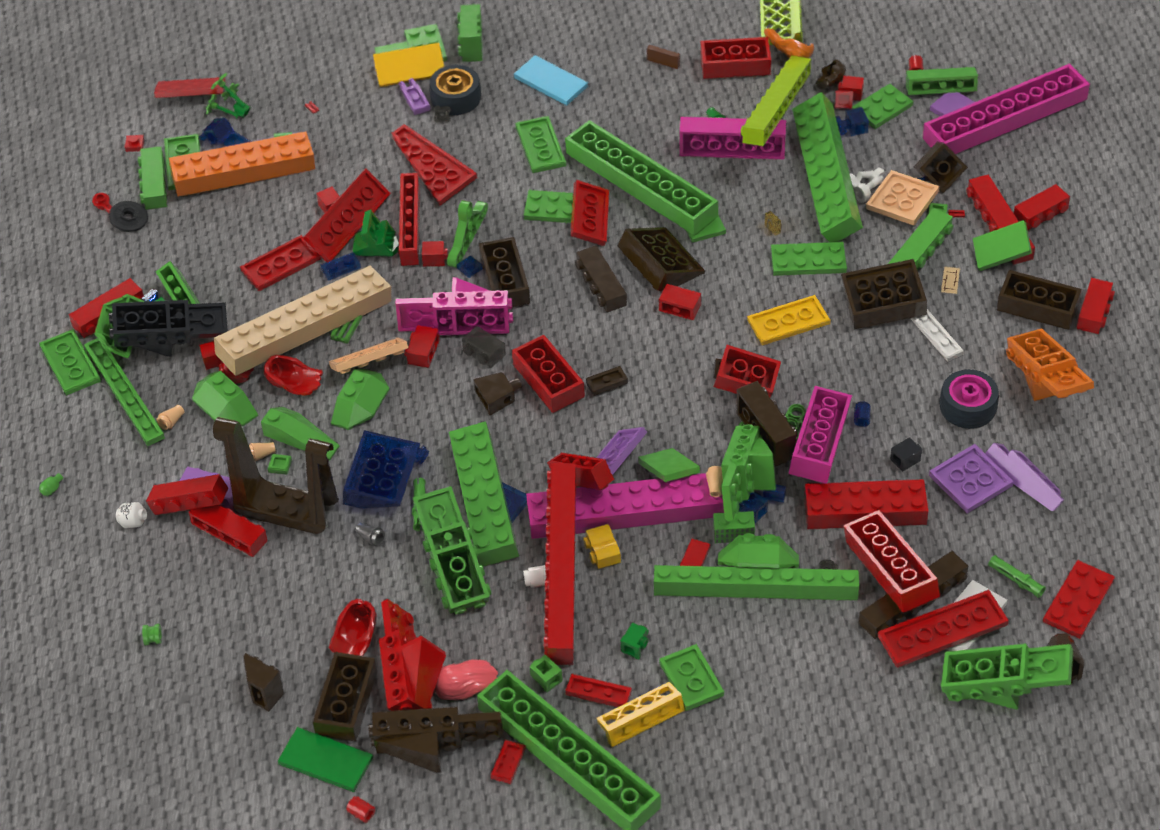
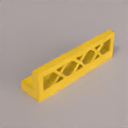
[596,682,685,747]

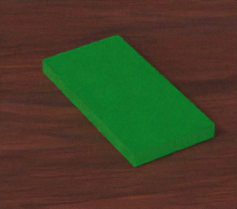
[278,727,373,792]

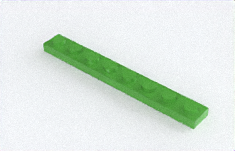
[84,338,165,446]

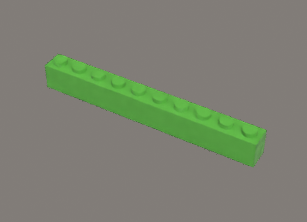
[654,565,859,600]

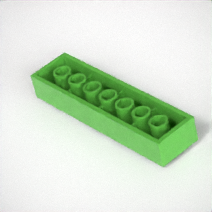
[449,421,519,567]

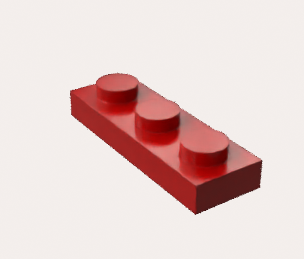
[565,674,632,707]

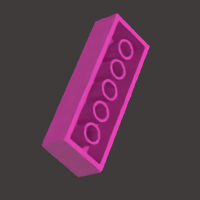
[680,117,786,159]
[788,386,852,484]

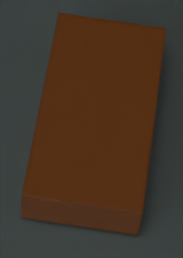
[647,45,680,69]

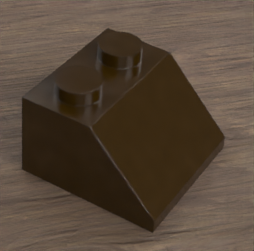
[913,141,968,193]

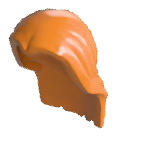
[764,28,814,58]

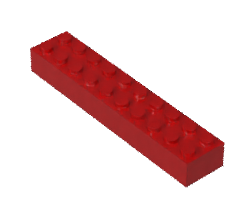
[544,463,576,665]

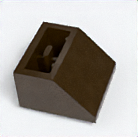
[243,653,284,712]

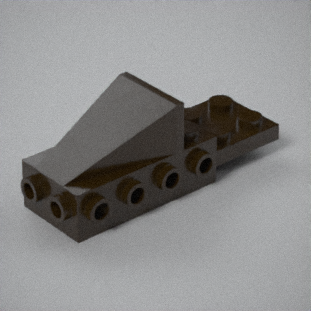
[368,707,503,773]

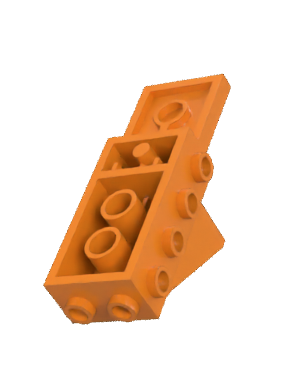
[1006,328,1094,401]

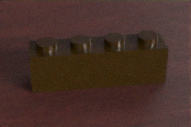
[575,245,627,313]

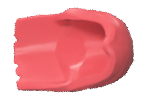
[434,659,498,700]

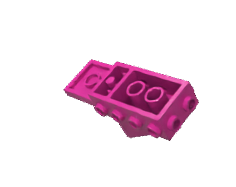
[395,277,513,335]

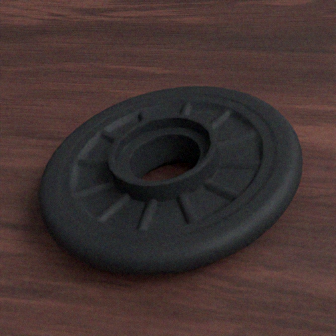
[109,201,148,232]

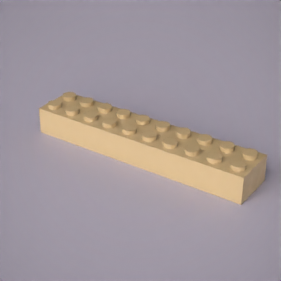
[214,266,391,376]

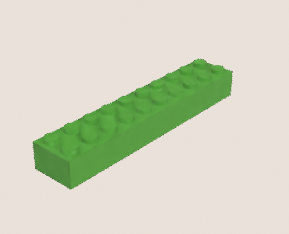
[792,92,863,242]
[565,120,718,235]
[477,670,661,830]

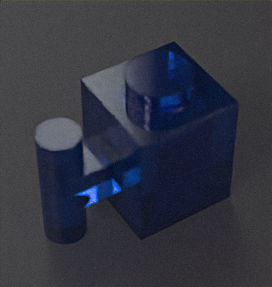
[836,107,869,136]
[199,117,234,145]

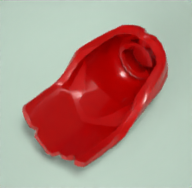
[264,355,323,396]
[329,599,377,656]

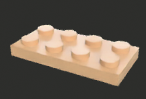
[329,337,408,374]

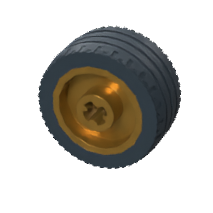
[429,64,481,116]

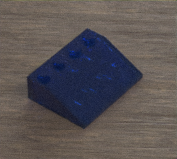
[343,430,420,509]

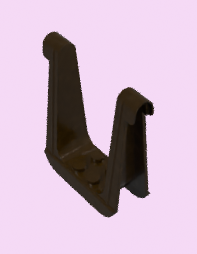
[213,417,339,534]

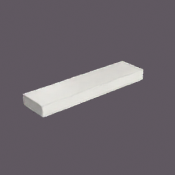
[910,309,964,362]

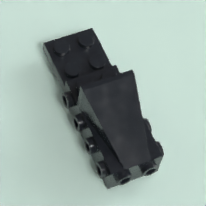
[109,300,228,357]

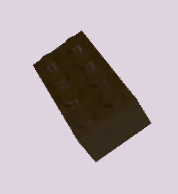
[479,237,530,307]
[997,270,1082,330]
[736,381,797,467]
[313,652,377,742]

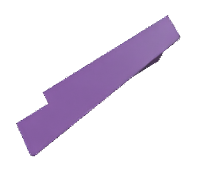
[985,443,1064,511]

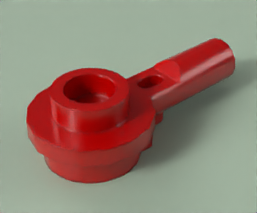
[92,193,112,213]

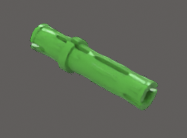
[412,478,426,531]
[988,555,1046,598]

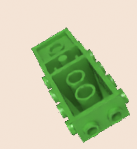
[721,424,776,521]
[413,486,491,615]
[941,644,1073,709]

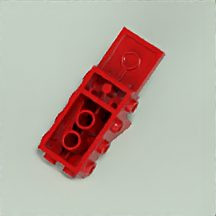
[379,599,446,711]

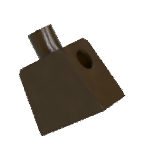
[473,372,522,415]

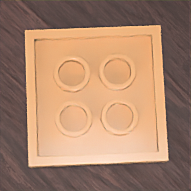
[866,170,939,225]

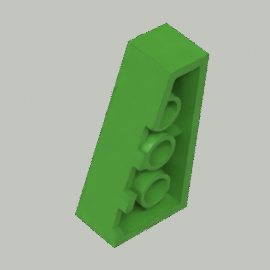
[457,4,483,62]

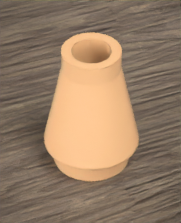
[156,405,185,430]
[249,442,276,462]
[706,466,723,497]

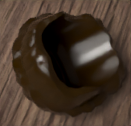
[816,59,846,89]

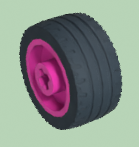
[940,369,999,429]

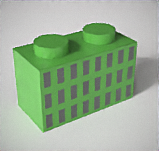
[713,511,755,543]

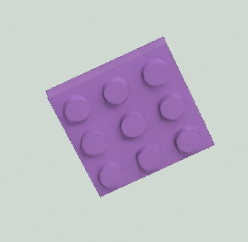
[929,444,1014,514]

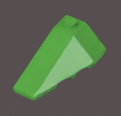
[261,407,339,460]

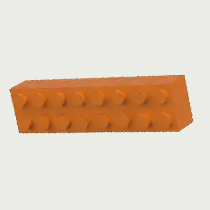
[169,132,315,197]

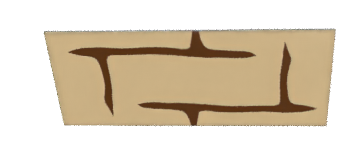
[941,267,960,294]

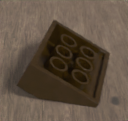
[617,227,706,291]
[841,259,927,330]

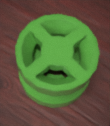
[142,624,162,645]

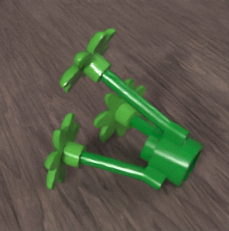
[206,73,251,118]

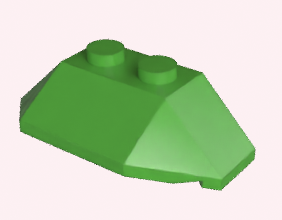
[94,294,144,359]
[331,369,390,430]
[192,371,258,426]
[718,533,799,568]

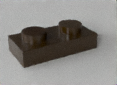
[586,366,628,396]

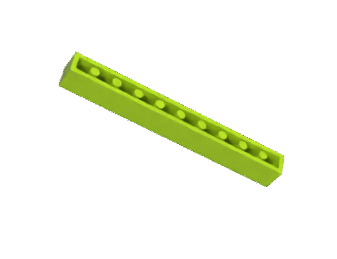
[741,56,811,146]

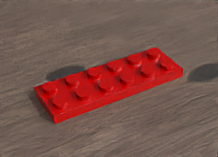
[303,168,391,263]
[878,590,1009,668]

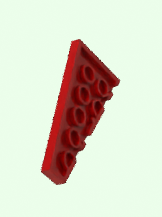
[392,124,477,206]

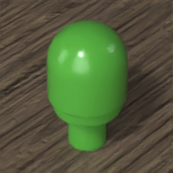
[39,473,63,496]

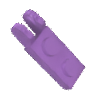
[399,78,430,115]

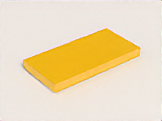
[373,43,444,87]
[747,295,831,346]

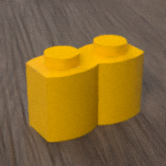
[583,524,621,569]

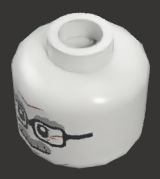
[116,502,147,528]

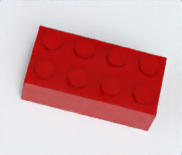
[700,37,771,79]
[512,335,585,413]

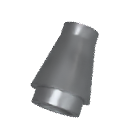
[356,522,385,546]

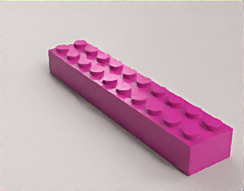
[923,64,1090,154]
[526,473,724,539]

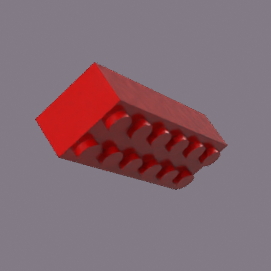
[804,479,928,529]
[843,510,940,613]

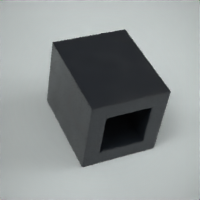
[890,437,922,472]

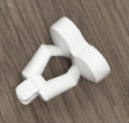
[850,168,885,203]

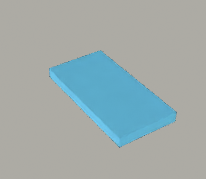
[514,55,588,106]

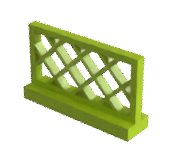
[760,0,803,45]

